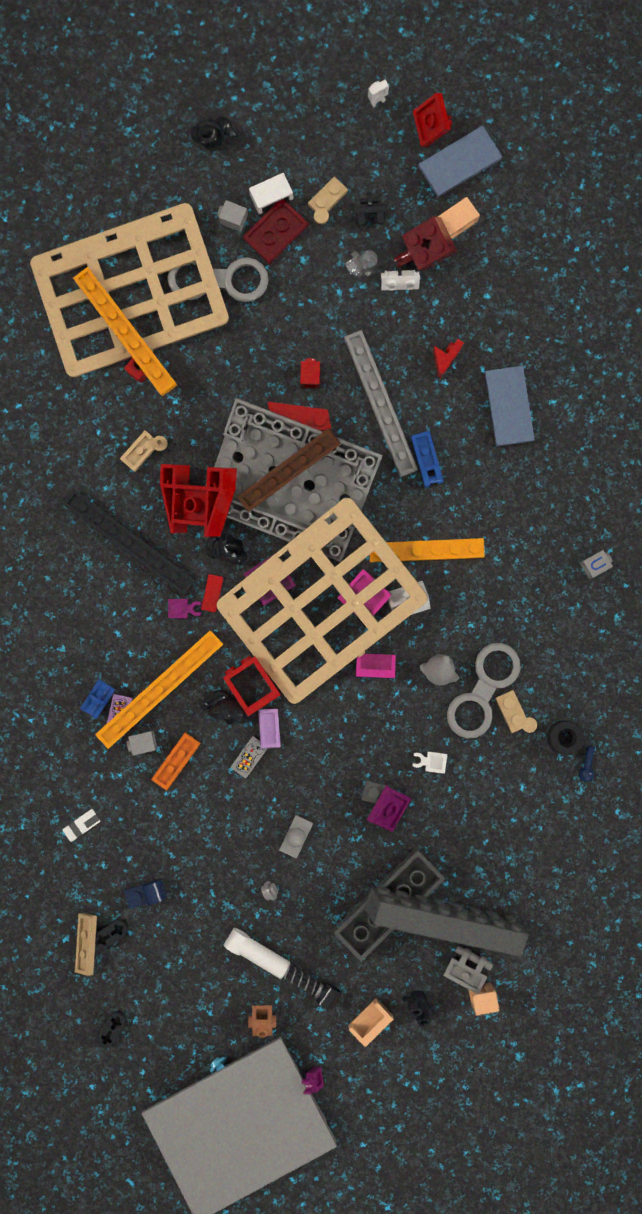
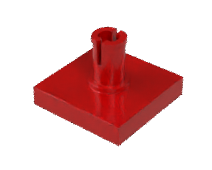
[413,93,452,147]

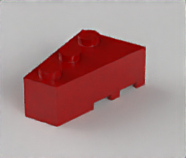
[268,402,331,432]

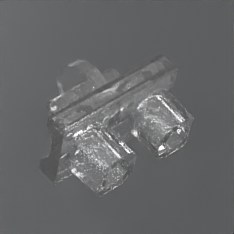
[345,250,378,277]

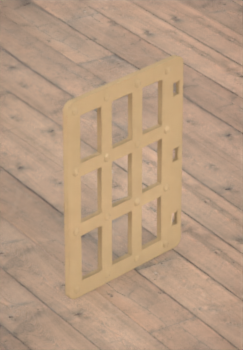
[30,203,229,377]
[217,498,428,704]

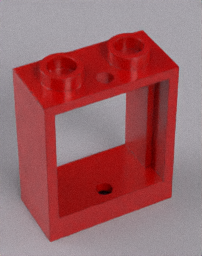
[223,656,281,716]

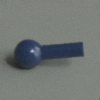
[579,746,595,782]

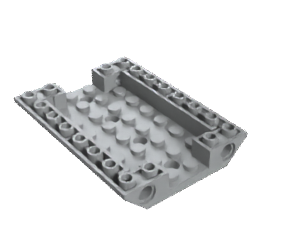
[205,398,383,562]

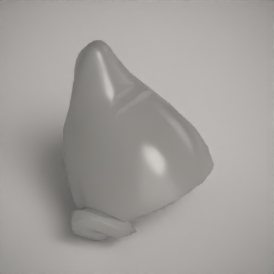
[420,654,459,685]

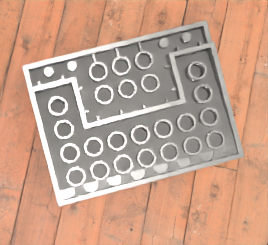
[142,1037,337,1214]

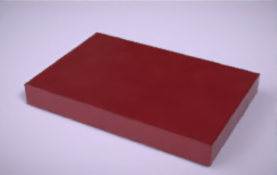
[242,199,309,265]

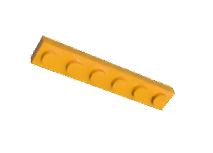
[369,538,484,563]

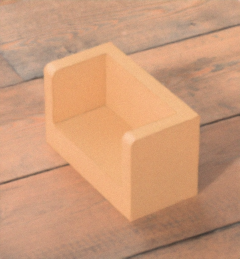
[438,197,480,239]
[468,982,499,1016]
[348,998,393,1047]

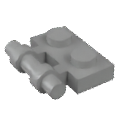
[443,945,493,994]

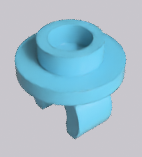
[210,1057,226,1073]

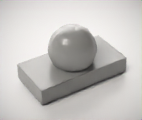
[279,815,313,859]

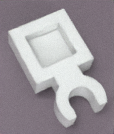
[368,80,389,107]
[412,752,447,774]

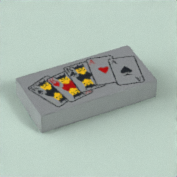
[230,736,267,778]

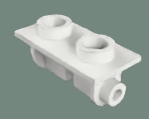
[381,270,420,291]

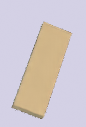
[75,913,97,976]

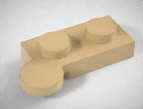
[308,177,348,224]
[120,431,168,472]
[495,690,537,733]

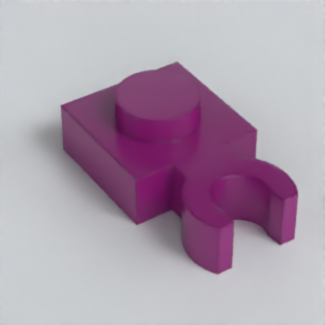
[168,599,202,619]
[301,1066,324,1095]

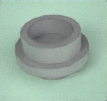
[261,881,278,900]

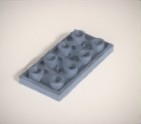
[418,125,502,198]
[485,366,535,447]

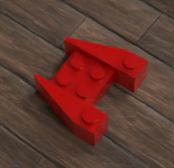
[160,464,237,537]

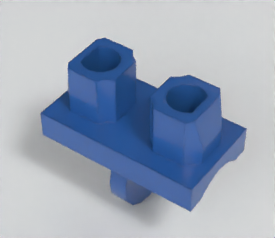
[80,679,116,719]

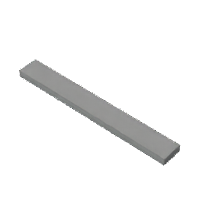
[344,330,418,477]

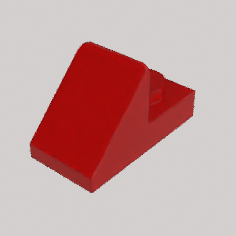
[433,339,464,378]

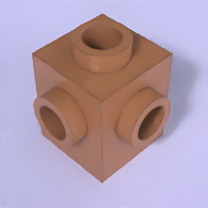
[248,1006,276,1037]

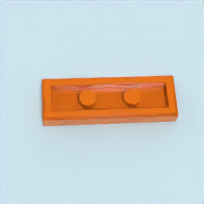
[151,732,201,791]

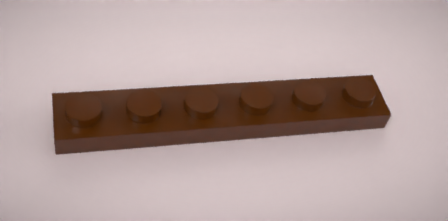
[237,428,341,512]

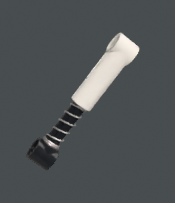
[224,928,342,1011]

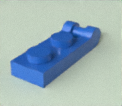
[411,431,443,488]

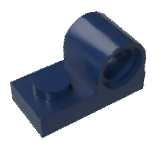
[124,878,167,909]

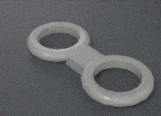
[168,257,269,302]
[447,643,521,739]

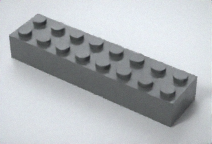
[365,887,528,957]

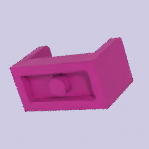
[356,654,396,678]

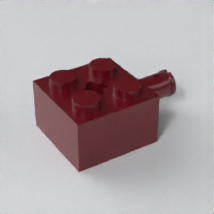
[394,216,458,271]

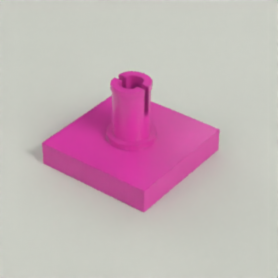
[338,569,392,616]

